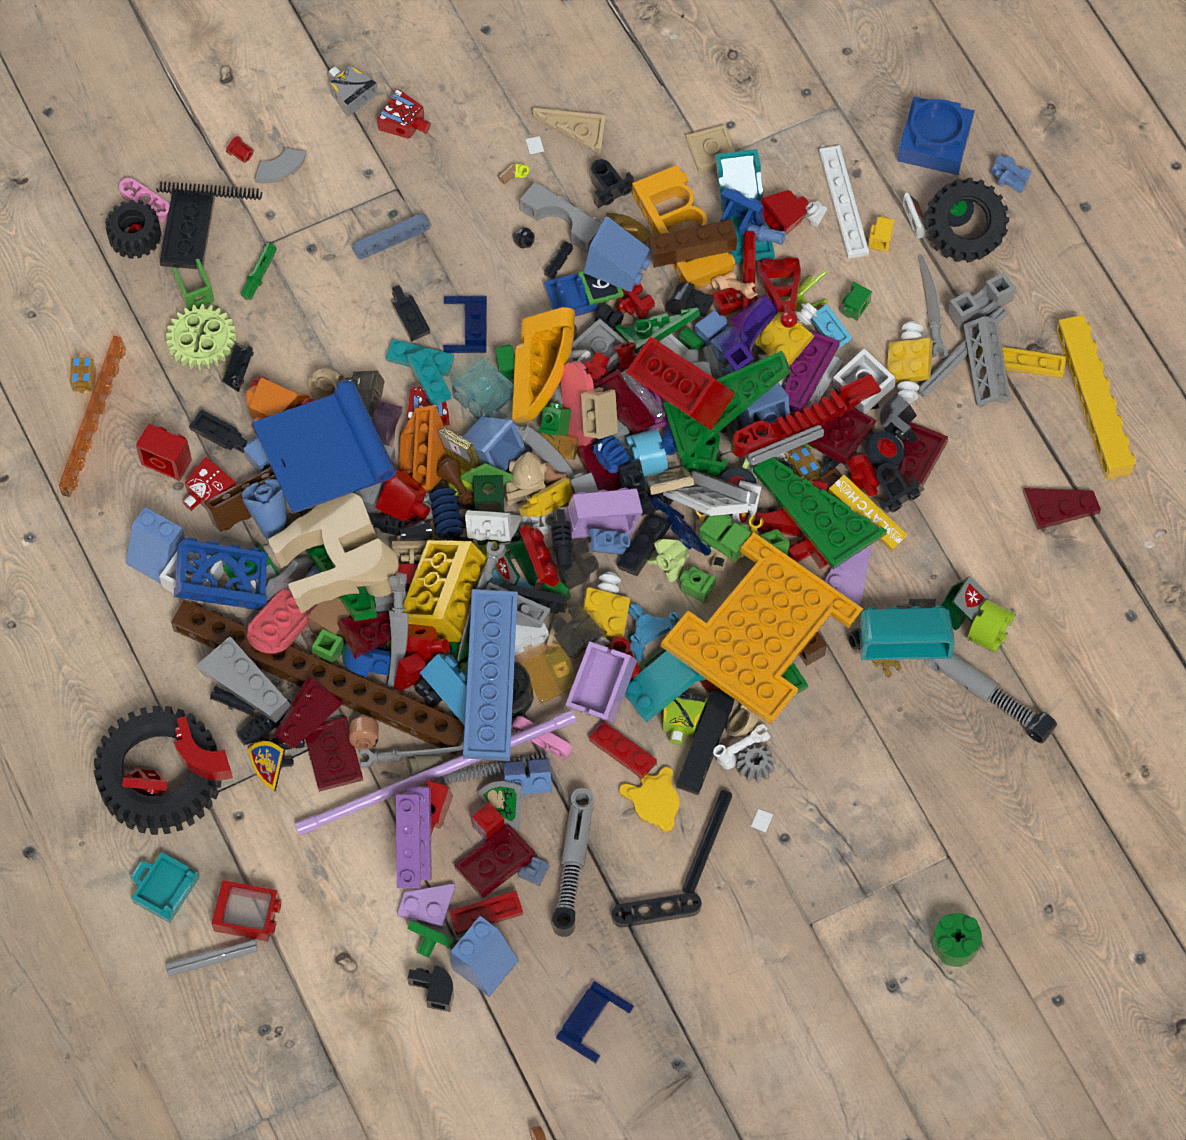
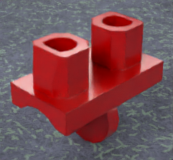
[617,284,655,320]
[584,351,610,383]

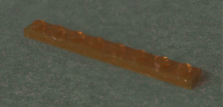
[59,336,126,497]

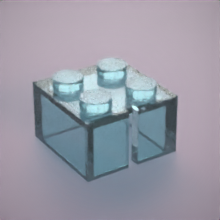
[452,358,514,420]

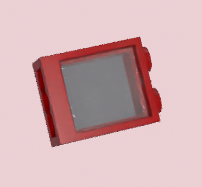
[211,880,282,942]

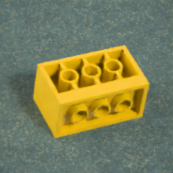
[403,540,487,642]

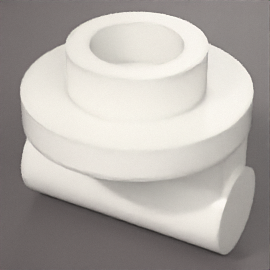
[805,201,827,227]

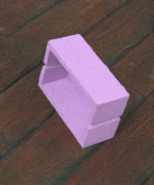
[565,488,643,539]
[566,641,637,724]

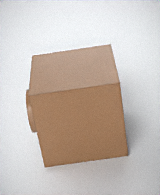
[308,598,351,640]

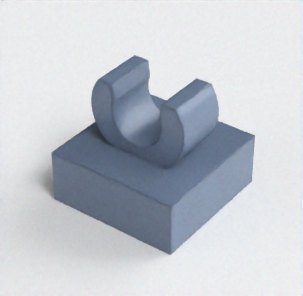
[519,857,550,887]

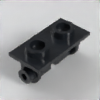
[222,344,254,392]

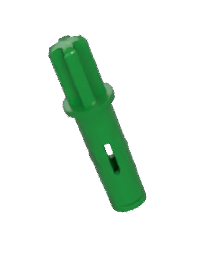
[241,243,277,300]

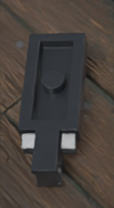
[392,285,431,342]
[189,410,248,453]

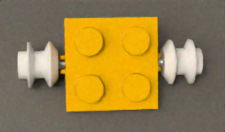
[751,303,818,366]
[887,321,933,403]
[578,572,630,647]

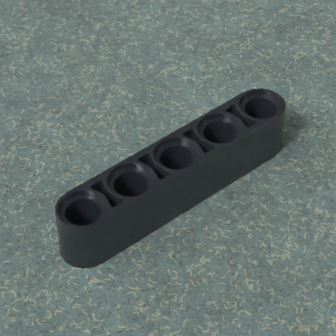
[676,689,735,795]

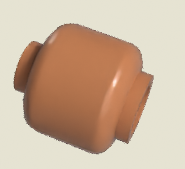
[349,715,379,750]

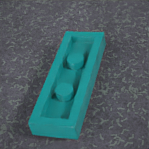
[386,339,454,377]
[407,348,452,406]

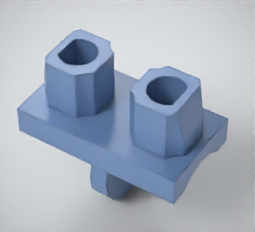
[990,155,1031,193]
[589,528,630,555]

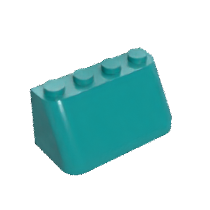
[859,606,955,660]

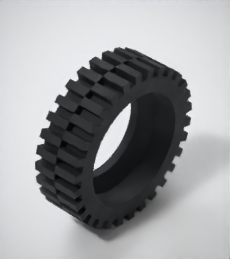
[94,706,222,835]

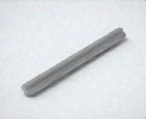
[917,307,1007,397]

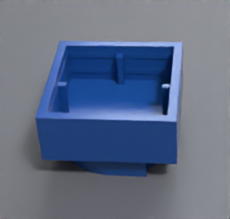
[897,96,975,175]

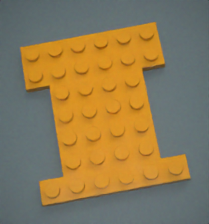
[660,532,863,725]

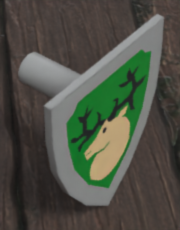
[477,781,527,829]

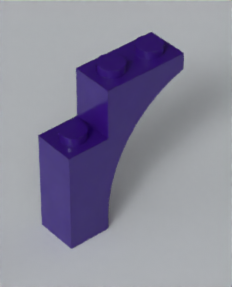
[717,294,778,371]

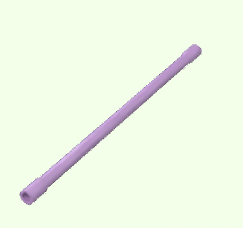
[295,709,577,836]

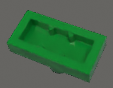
[407,920,456,958]

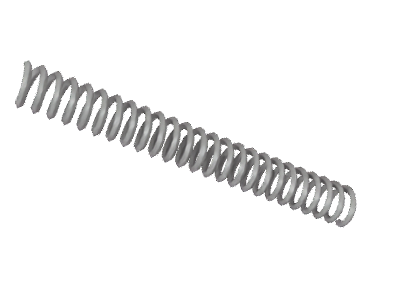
[439,752,551,785]

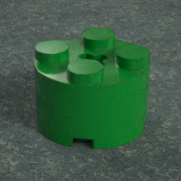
[932,913,982,967]

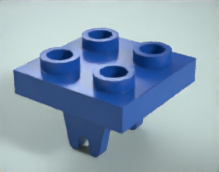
[720,187,765,235]
[544,273,598,317]

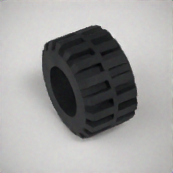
[105,200,162,259]

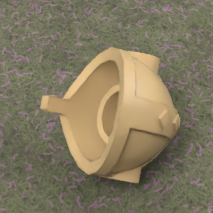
[308,367,345,401]
[509,452,547,490]
[726,704,767,738]

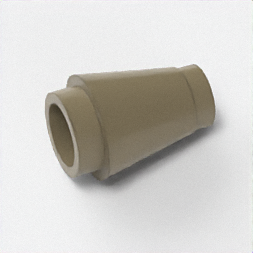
[407,755,443,776]

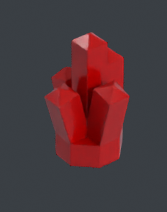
[847,454,880,497]

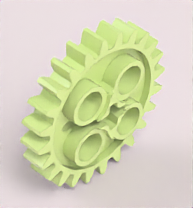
[166,304,237,370]

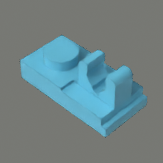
[810,304,853,349]

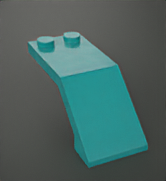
[715,149,775,264]
[625,651,706,722]

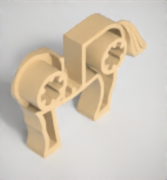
[268,493,399,613]

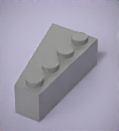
[196,637,291,723]

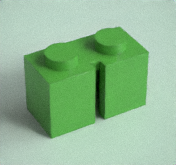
[699,514,752,562]

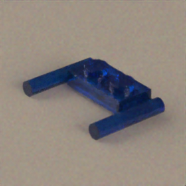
[443,296,487,353]
[651,497,711,556]
[556,981,634,1064]

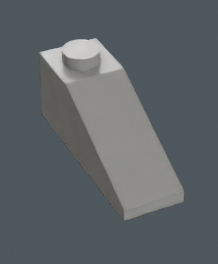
[485,582,551,628]

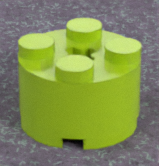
[967,600,1016,653]

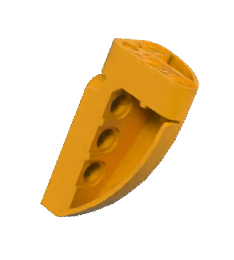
[512,308,575,423]

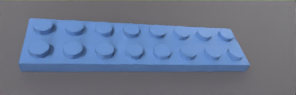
[463,589,518,761]

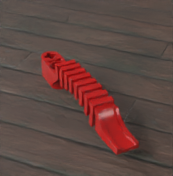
[731,374,881,457]

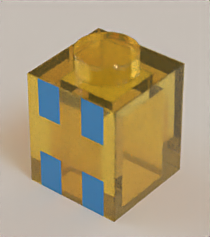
[70,358,96,393]
[788,447,821,481]

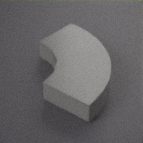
[255,148,307,183]
[265,557,313,602]

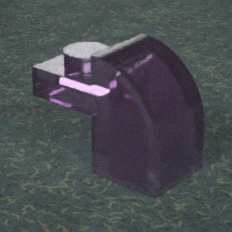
[372,402,402,447]

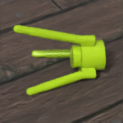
[784,270,828,313]

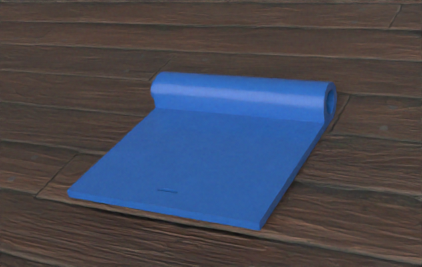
[252,380,397,513]

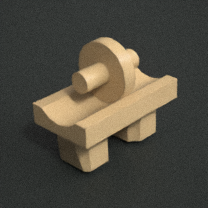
[505,482,546,508]
[392,536,430,564]

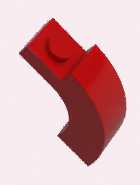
[174,716,233,780]

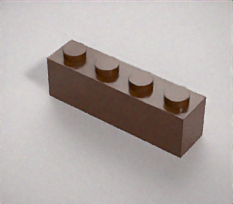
[648,219,737,268]
[203,465,285,532]

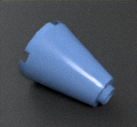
[242,479,287,542]

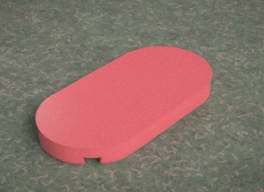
[561,361,595,447]
[247,588,316,653]

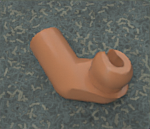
[543,462,568,484]

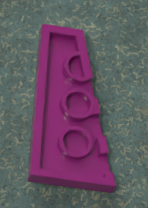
[785,330,840,413]

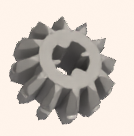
[736,743,776,783]

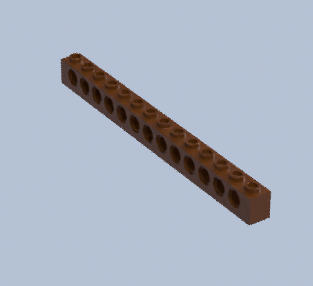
[171,600,465,755]

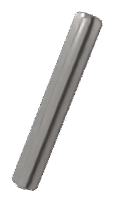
[747,425,824,465]
[165,939,258,976]

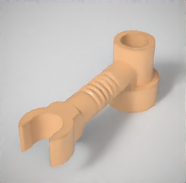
[711,272,758,299]

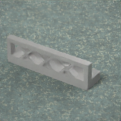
[964,316,1011,407]

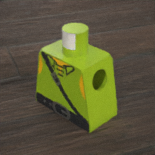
[663,692,707,745]

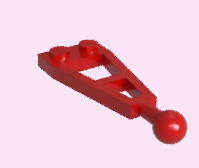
[756,257,801,328]

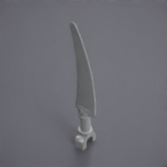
[918,254,948,359]
[490,410,575,481]
[457,541,506,661]
[387,573,408,690]
[360,746,464,769]

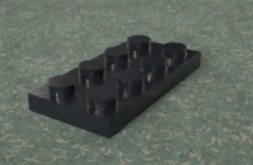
[160,189,215,269]

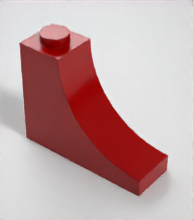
[754,480,828,537]

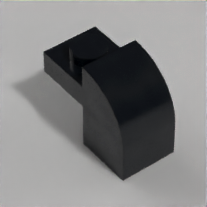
[665,282,714,318]
[880,393,918,445]
[408,965,454,1012]

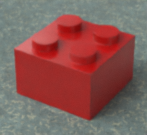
[136,424,192,481]

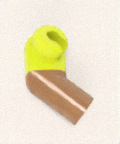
[498,164,530,184]

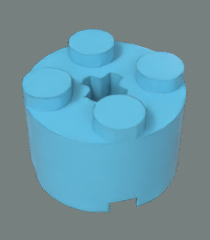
[626,429,668,477]

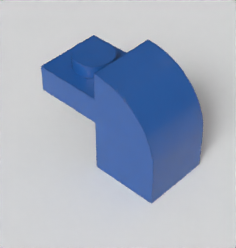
[341,640,391,677]

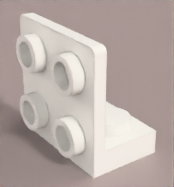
[465,510,522,542]

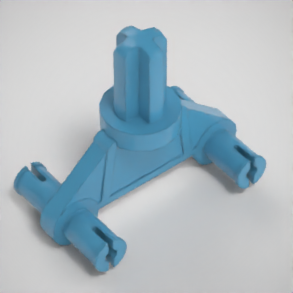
[628,603,680,661]

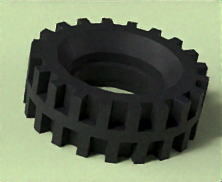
[924,178,1009,263]

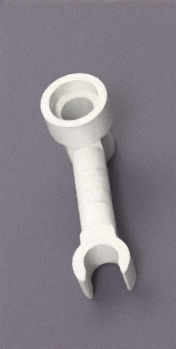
[713,724,771,770]

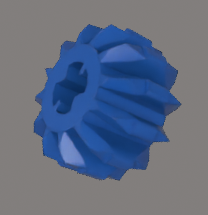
[593,435,630,473]

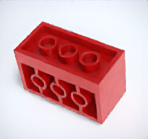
[626,336,735,430]

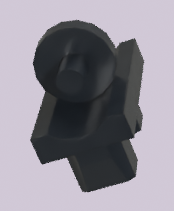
[618,459,648,502]

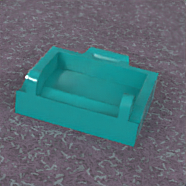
[130,852,200,923]

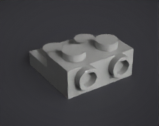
[572,319,627,378]

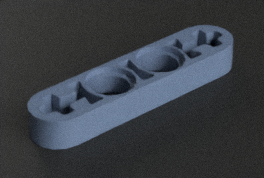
[352,214,431,259]

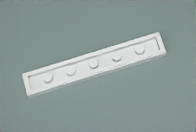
[819,145,869,259]

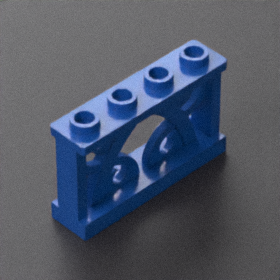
[174,538,268,610]

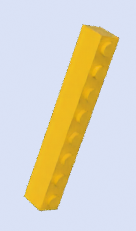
[1056,315,1136,480]

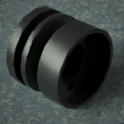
[512,662,534,718]

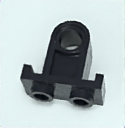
[591,159,634,208]
[876,463,925,513]

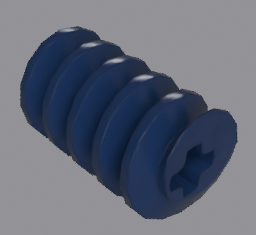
[430,488,463,538]

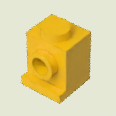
[868,216,894,252]

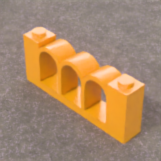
[632,165,736,290]

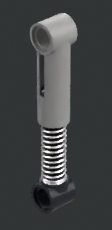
[924,651,1057,744]
[552,788,594,937]

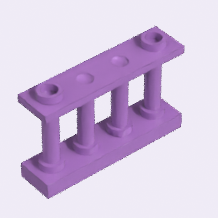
[396,786,432,889]

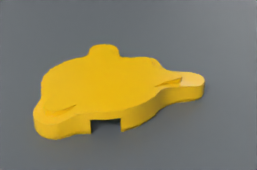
[619,767,680,832]

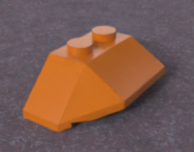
[399,405,447,491]

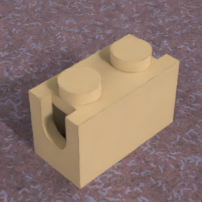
[581,387,618,439]

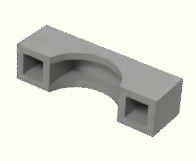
[520,182,602,253]

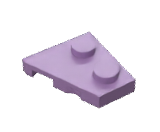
[397,884,456,929]

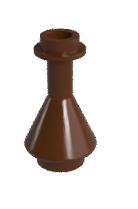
[437,457,474,505]

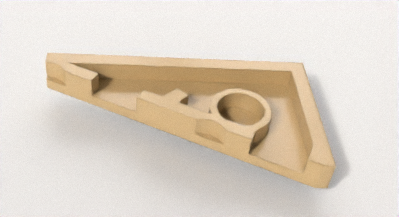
[533,108,606,154]

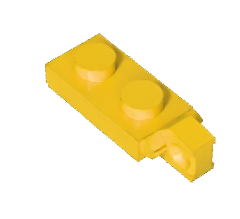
[519,477,573,518]

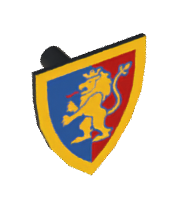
[248,741,294,792]

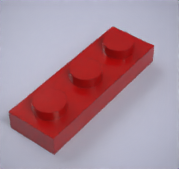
[520,525,560,587]
[589,721,657,779]
[449,891,523,935]

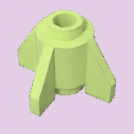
[647,539,689,582]

